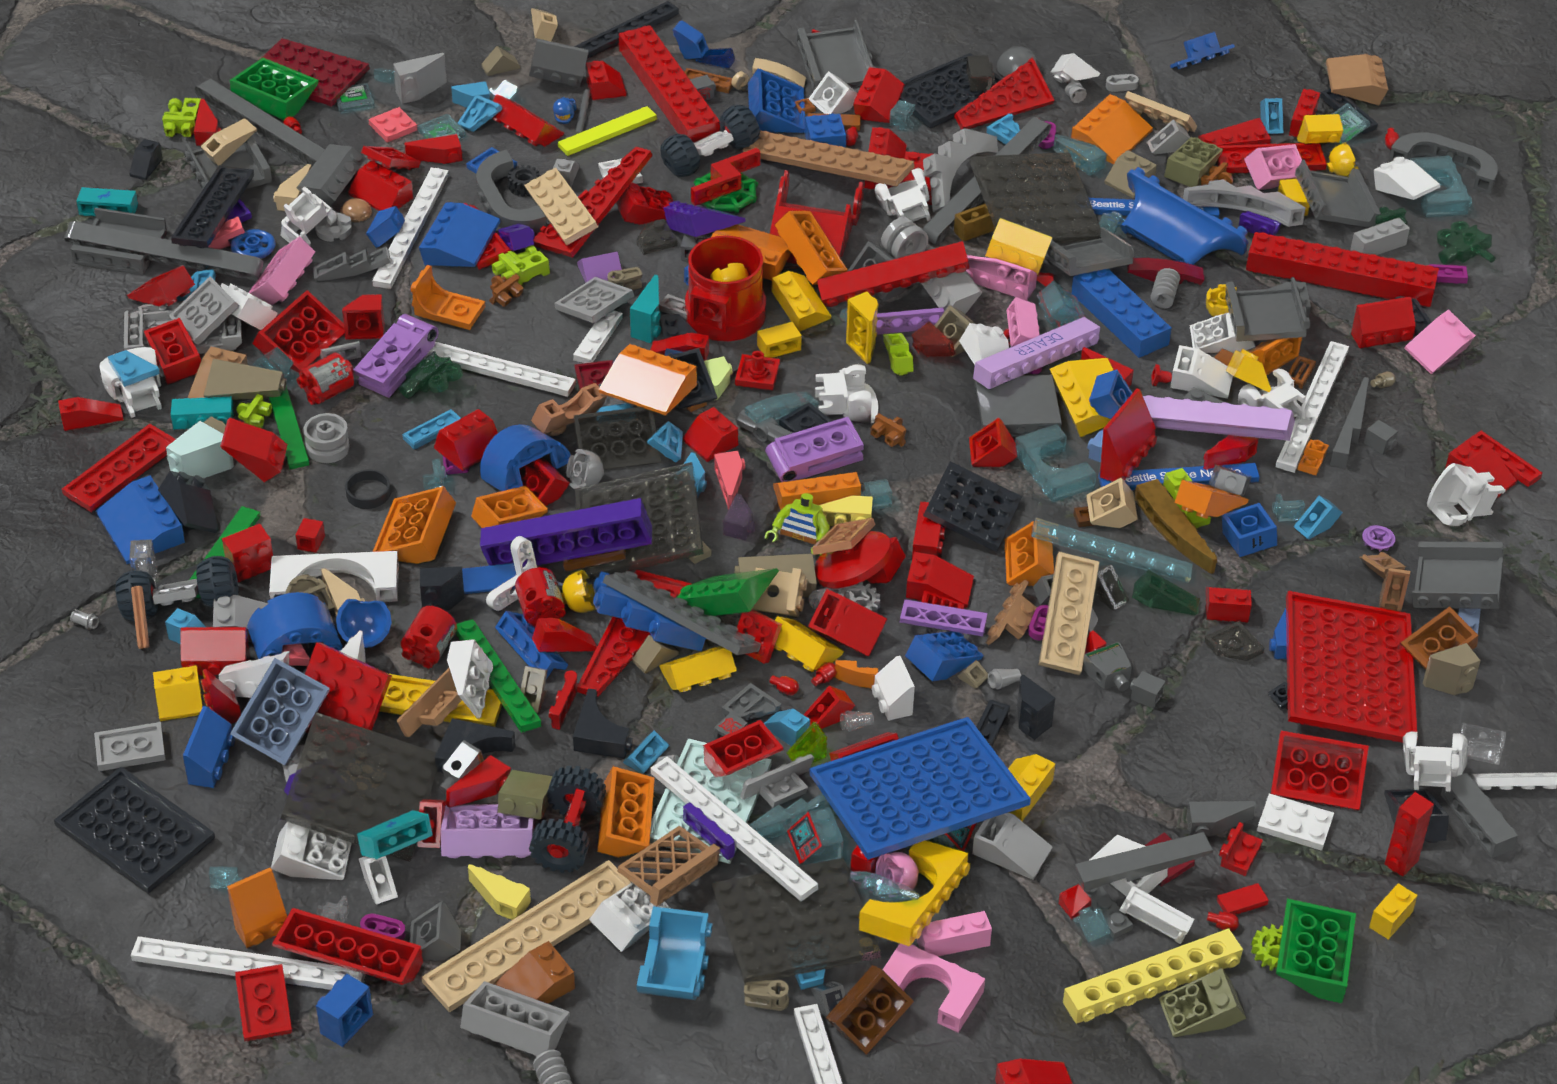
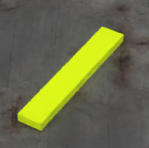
[558,106,657,156]

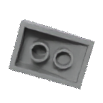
[393,52,447,104]
[213,595,269,642]

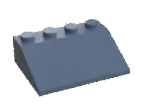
[230,658,330,766]

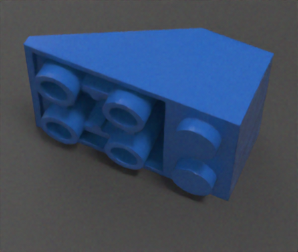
[905,631,984,681]

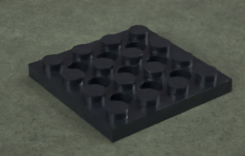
[923,461,1022,552]

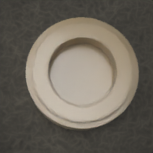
[732,71,749,90]

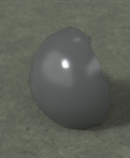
[996,47,1041,77]

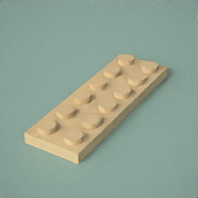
[524,167,598,246]
[1038,552,1099,675]

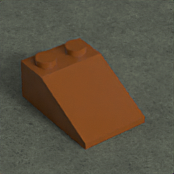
[1401,606,1479,670]
[494,941,575,1004]

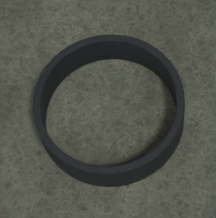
[345,469,391,509]

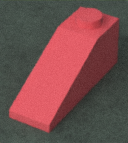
[714,451,745,510]

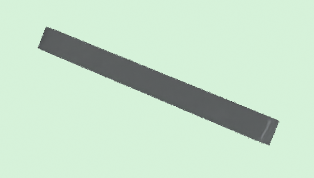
[195,79,325,168]
[923,117,1051,246]
[64,221,264,281]

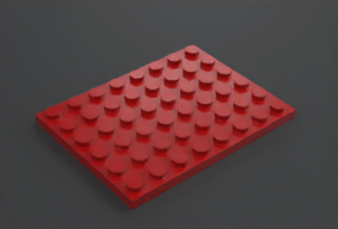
[1286,591,1418,743]

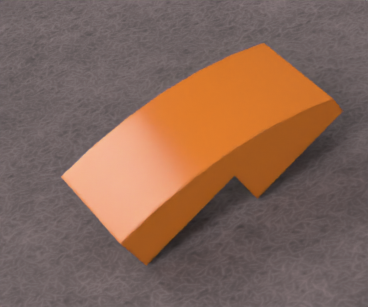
[1297,439,1329,476]
[835,660,878,688]

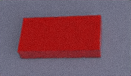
[1217,883,1269,915]

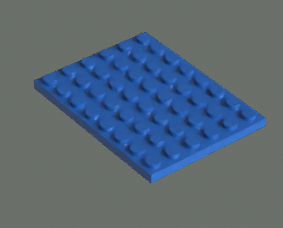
[810,717,1030,860]

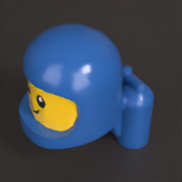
[553,97,577,124]

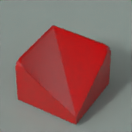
[1084,630,1107,654]
[1058,884,1091,919]

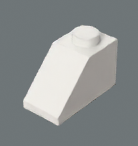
[359,856,398,904]

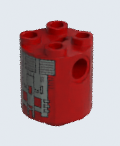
[296,352,354,405]
[515,567,566,626]
[401,606,457,669]

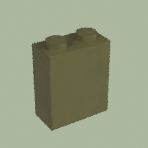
[497,770,552,820]

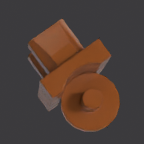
[1201,162,1233,186]
[489,274,524,307]
[870,413,907,447]

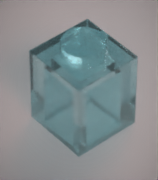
[861,479,892,510]

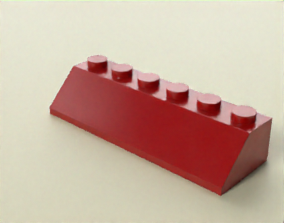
[272,908,423,985]

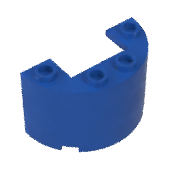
[480,425,571,491]
[247,592,343,659]

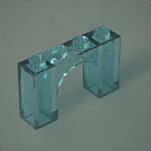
[1408,156,1472,217]
[1015,424,1096,502]

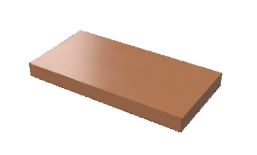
[812,518,875,555]

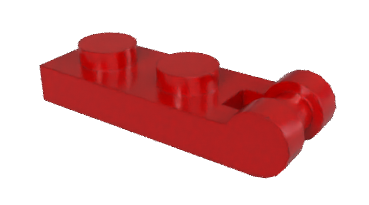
[549,671,578,730]

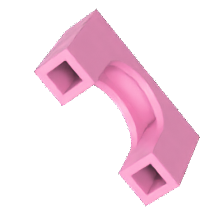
[883,944,985,1033]

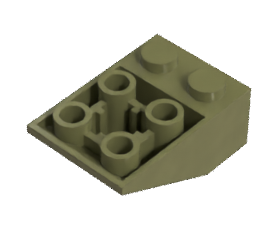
[1164,137,1223,187]
[1159,968,1246,1037]

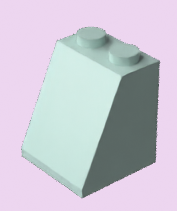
[166,421,234,478]

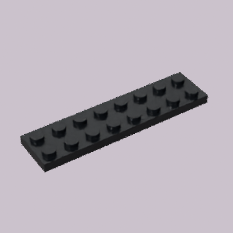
[171,165,254,248]

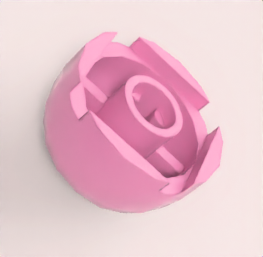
[876,852,919,898]

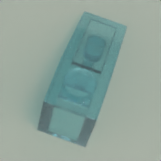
[1053,134,1107,176]

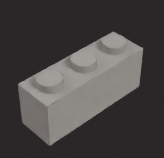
[1350,218,1410,255]

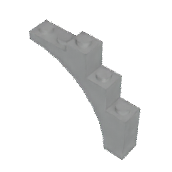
[923,128,998,213]
[1183,180,1306,227]

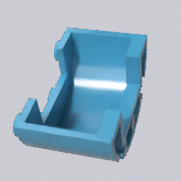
[637,906,712,1000]

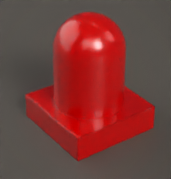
[1151,364,1172,386]

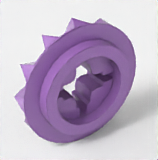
[1362,525,1395,552]

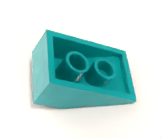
[630,275,661,343]

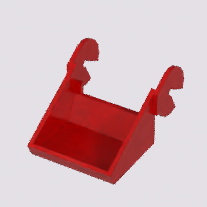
[770,170,864,264]

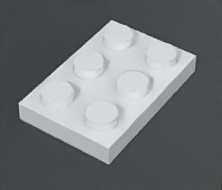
[1257,793,1334,851]

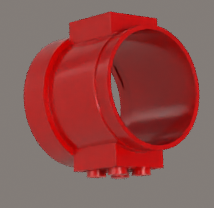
[685,235,766,341]

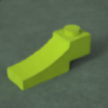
[883,333,913,375]
[1163,468,1211,528]

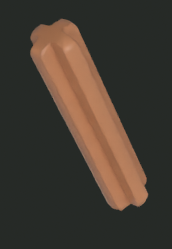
[131,586,149,649]

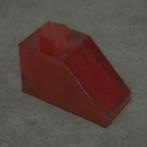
[911,322,956,357]

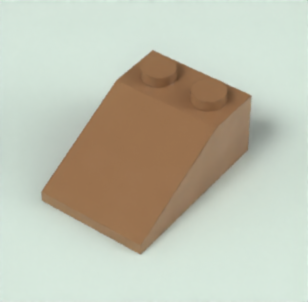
[188,346,248,398]

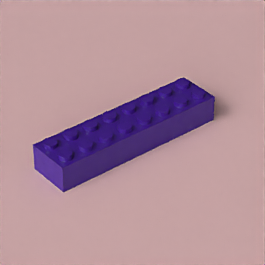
[480,498,652,568]

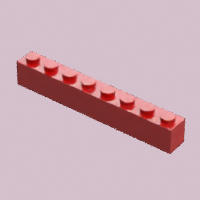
[817,241,970,307]

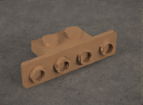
[985,580,1037,645]
[397,668,462,737]

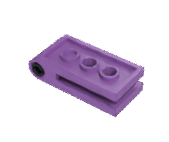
[353,314,438,398]
[765,417,864,482]

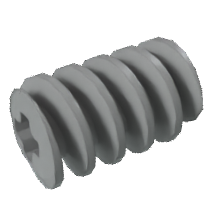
[1151,268,1180,309]
[533,1050,573,1084]

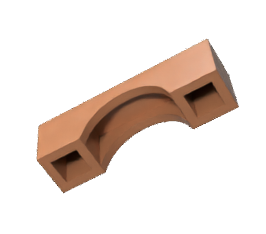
[531,383,607,434]

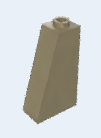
[204,359,287,400]
[734,554,817,598]

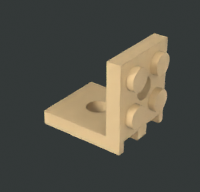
[752,568,808,617]

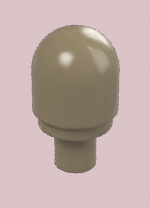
[1370,371,1396,388]

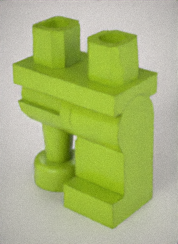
[162,98,201,137]
[492,245,550,285]

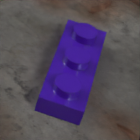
[683,802,735,860]

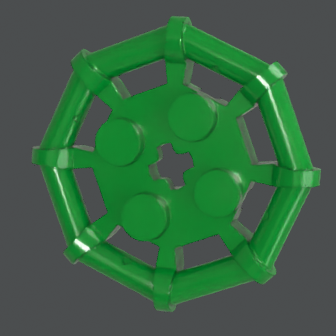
[694,172,758,213]

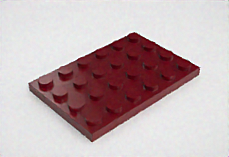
[259,38,370,106]

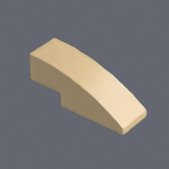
[752,58,806,87]

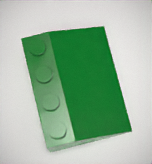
[230,58,319,120]
[677,568,779,616]
[1276,898,1356,1003]

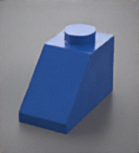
[366,206,405,248]

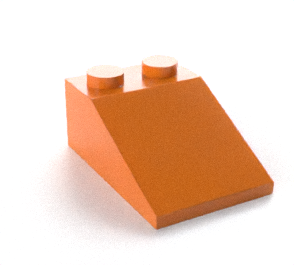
[1174,480,1249,519]
[471,486,548,528]
[227,868,287,948]

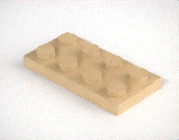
[1125,91,1197,132]

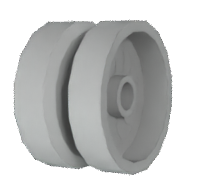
[881,217,928,259]
[303,413,350,463]

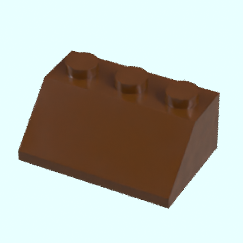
[825,965,914,1055]

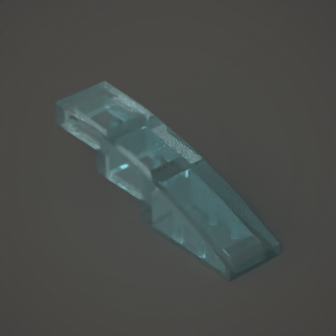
[745,392,819,424]
[749,793,830,840]
[850,871,919,902]

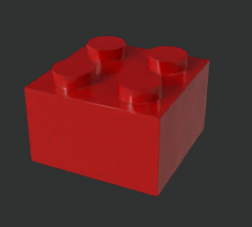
[222,524,273,582]

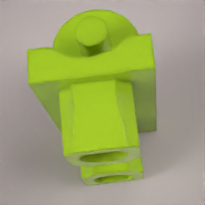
[236,394,272,428]

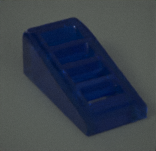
[695,48,735,68]

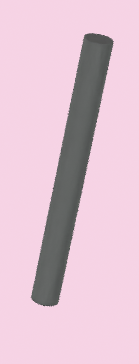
[575,89,591,135]

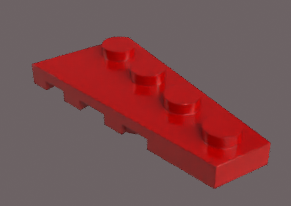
[1198,118,1271,146]

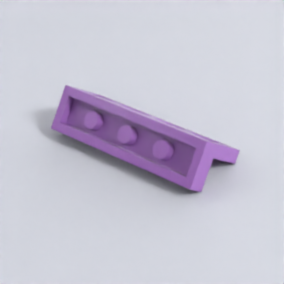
[876,308,944,335]
[900,600,987,636]

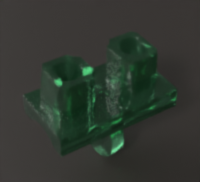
[1372,206,1408,227]

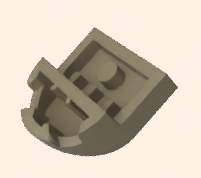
[285,574,334,611]

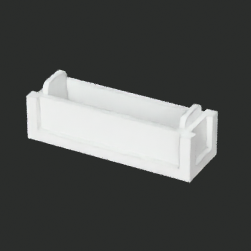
[1119,886,1194,944]

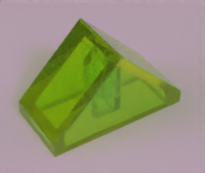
[786,722,827,763]

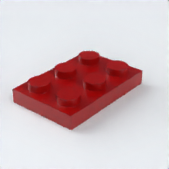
[361,146,421,170]
[235,964,293,1042]

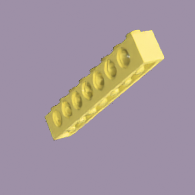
[1063,929,1243,1024]

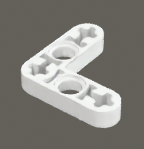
[486,536,537,611]

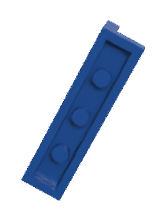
[495,611,568,679]

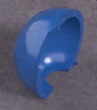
[336,599,392,648]

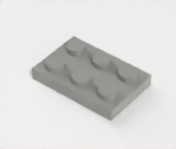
[94,722,166,771]

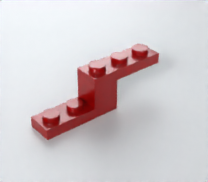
[691,147,761,206]

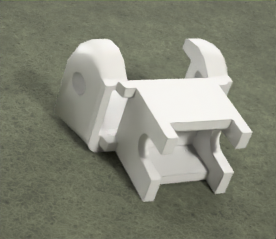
[874,168,931,222]
[281,186,337,246]
[100,347,162,418]
[815,365,878,424]
[1238,369,1306,419]
[1427,463,1505,526]
[1403,732,1468,792]

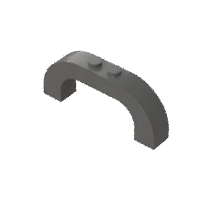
[1389,132,1498,194]
[476,150,547,234]

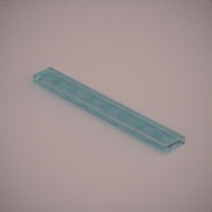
[1031,518,1193,583]

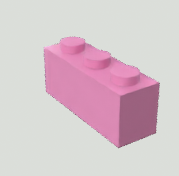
[1006,297,1039,347]
[917,911,992,956]

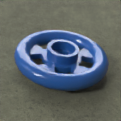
[231,229,276,259]

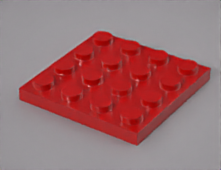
[305,642,392,757]

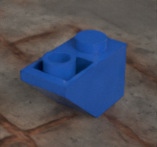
[673,21,709,59]

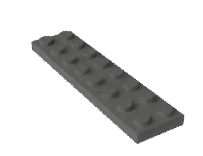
[603,571,761,655]

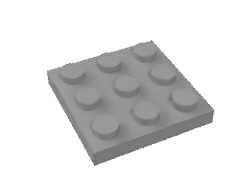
[169,276,239,346]
[554,277,634,323]

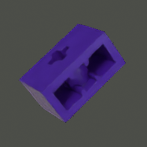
[498,224,535,251]

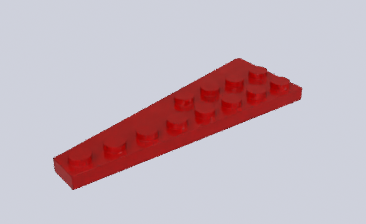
[533,147,653,258]
[577,570,692,697]

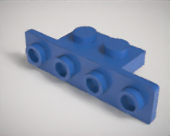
[1170,32,1235,69]

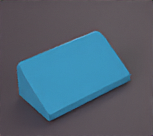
[623,730,670,774]

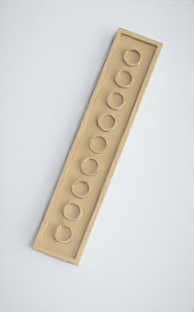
[422,860,631,1013]

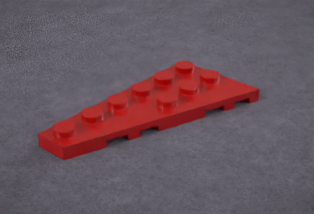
[954,57,1055,130]

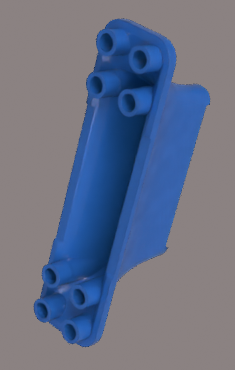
[1121,167,1249,265]

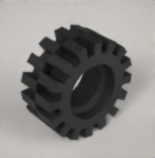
[507,165,540,197]

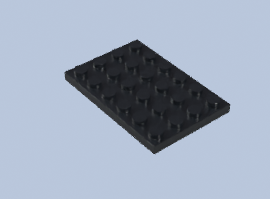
[898,53,1002,128]
[54,767,215,894]

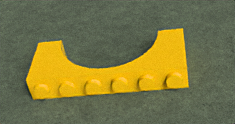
[859,840,970,946]

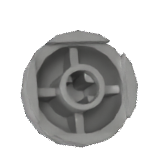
[566,449,604,490]

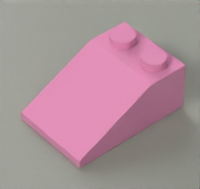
[1244,144,1302,190]
[1404,309,1476,374]

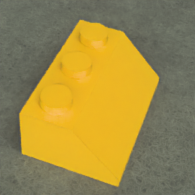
[985,218,1052,275]
[771,271,832,332]
[846,292,878,364]
[1226,349,1271,392]
[774,616,844,672]
[659,646,737,693]
[1008,754,1055,821]

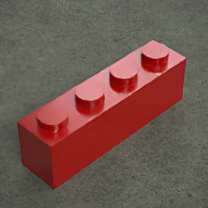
[1384,792,1434,877]

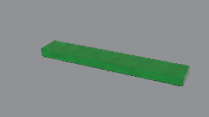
[269,386,309,469]
[189,506,261,599]

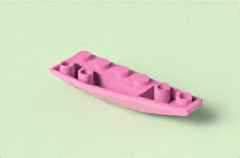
[966,255,1037,301]

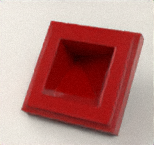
[1037,272,1054,289]

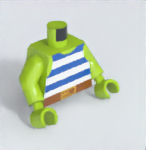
[765,493,830,556]

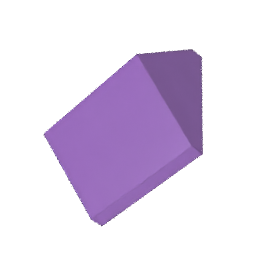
[577,251,622,283]

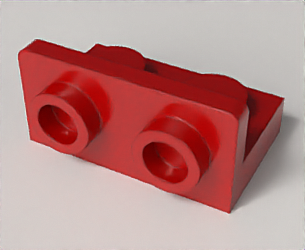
[1219,822,1263,876]

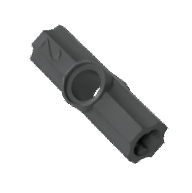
[737,409,792,442]

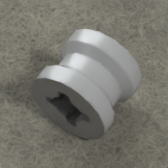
[1065,81,1087,103]

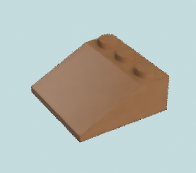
[1326,54,1388,106]

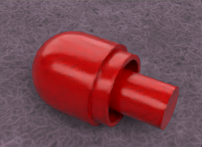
[283,117,302,134]
[845,126,858,146]
[1385,128,1399,149]
[811,662,837,686]
[769,675,799,696]
[1206,911,1239,932]

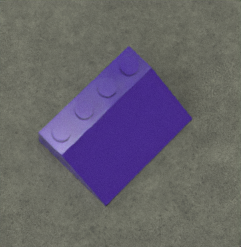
[664,201,746,237]

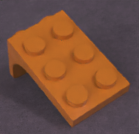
[411,265,486,330]

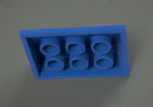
[748,68,805,133]
[419,202,501,267]
[96,475,185,564]

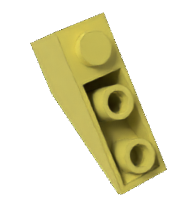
[819,496,873,526]
[468,864,531,920]

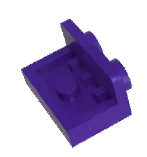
[1238,211,1281,236]

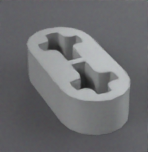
[1106,74,1139,92]

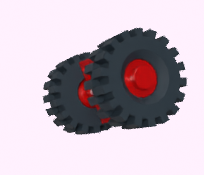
[529,766,606,873]

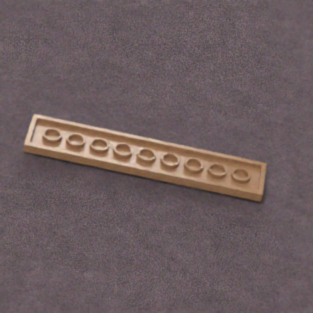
[743,131,915,187]

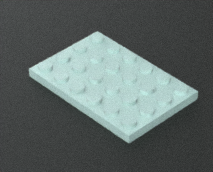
[649,738,772,864]

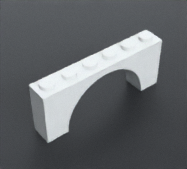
[269,551,399,602]

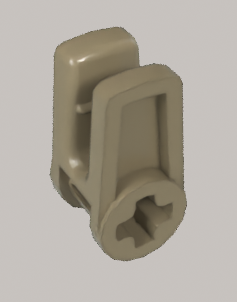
[607,267,642,290]
[744,980,789,1011]

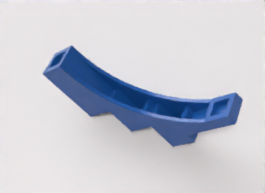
[593,572,706,651]

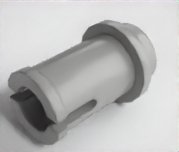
[70,609,99,630]

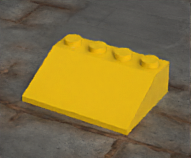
[1050,358,1113,437]

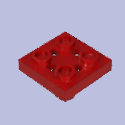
[735,351,780,390]
[737,609,782,664]

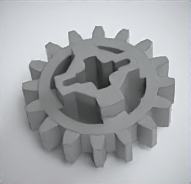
[838,582,880,613]

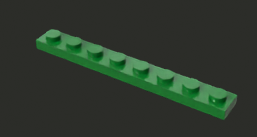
[455,619,541,733]

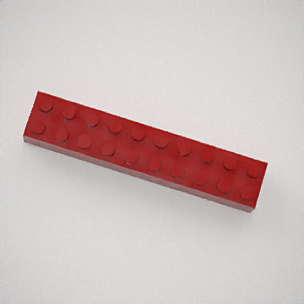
[619,25,720,143]
[1246,232,1439,307]

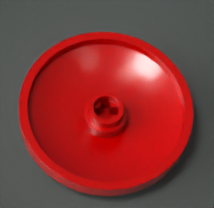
[814,531,893,589]

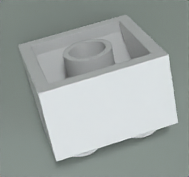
[1050,53,1100,83]
[809,71,858,114]
[872,656,915,721]

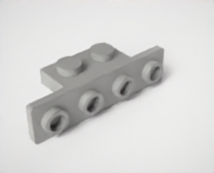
[740,754,814,808]

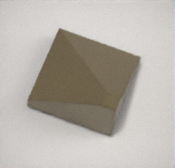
[957,660,988,689]

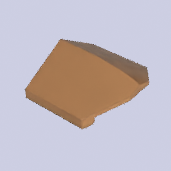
[1359,552,1406,579]

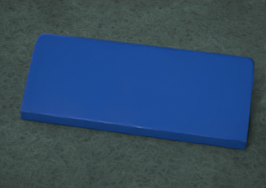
[462,563,517,594]

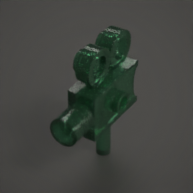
[1437,221,1496,265]
[399,351,463,399]

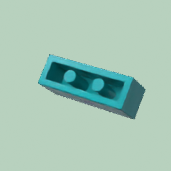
[76,187,138,216]
[171,396,234,430]
[357,810,433,859]

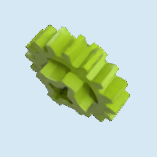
[1251,924,1283,971]

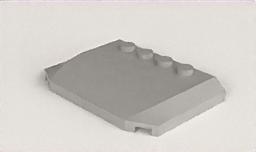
[124,301,242,354]

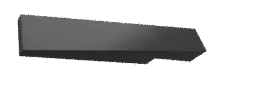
[1330,377,1369,468]
[1075,832,1213,892]

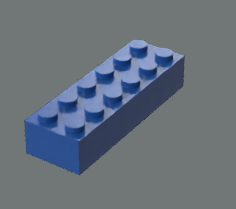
[1071,269,1172,358]

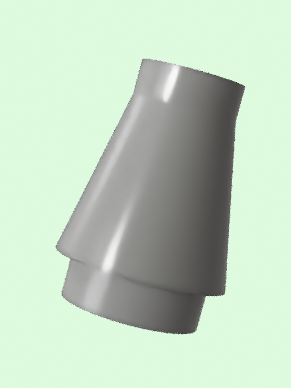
[988,668,1021,690]

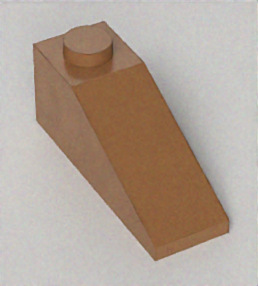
[1379,568,1410,612]

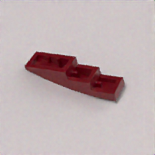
[1127,258,1204,285]

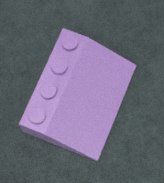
[441,804,535,858]

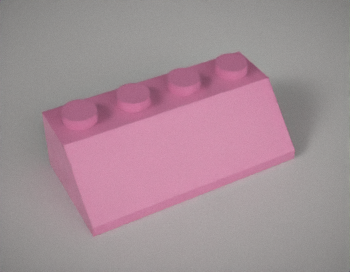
[248,236,315,305]

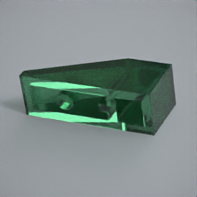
[1132,570,1200,615]

